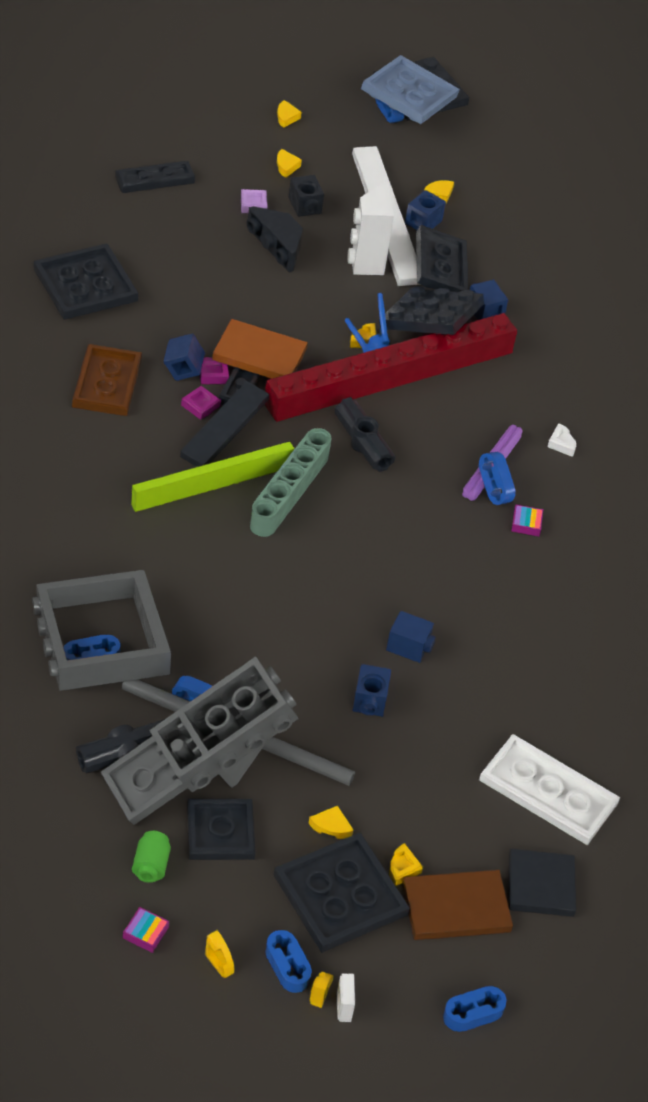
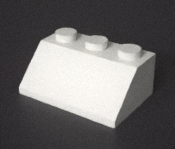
[348,181,394,275]

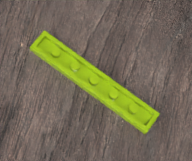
[131,442,294,512]

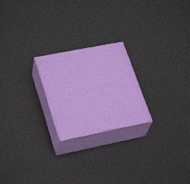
[241,189,267,213]

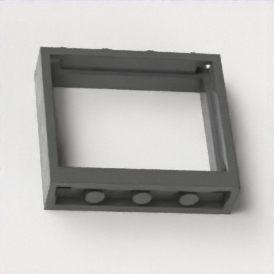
[32,570,171,691]

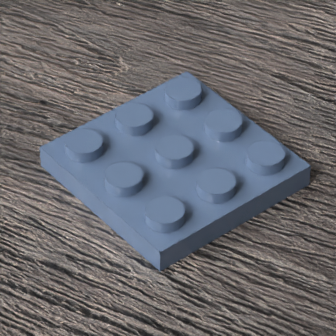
[361,55,460,124]

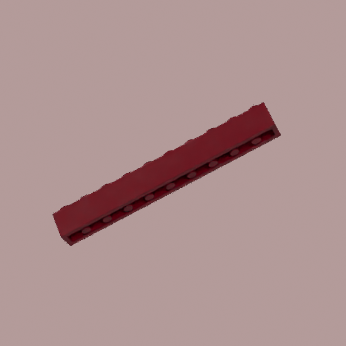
[265,313,517,422]

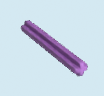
[462,424,523,501]

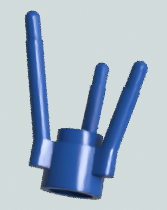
[345,293,390,353]

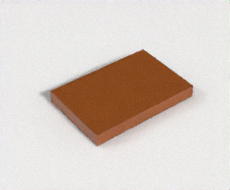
[212,319,308,379]

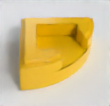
[277,100,302,128]
[277,149,302,178]
[424,180,454,203]
[350,323,376,348]
[309,806,353,839]
[389,843,423,886]
[205,930,234,979]
[309,972,333,1008]

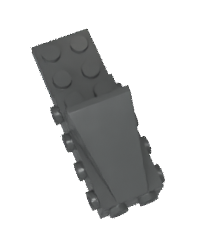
[101,656,299,825]

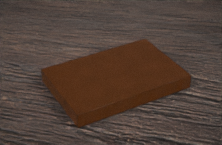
[72,344,142,416]
[402,870,513,940]

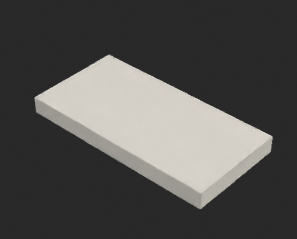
[479,734,620,845]

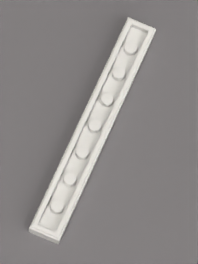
[352,146,420,286]

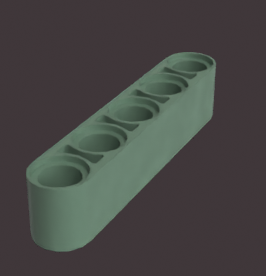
[250,428,332,537]

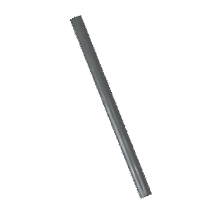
[122,679,355,786]

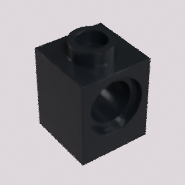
[289,175,324,217]

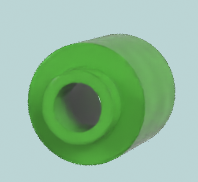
[132,831,171,883]

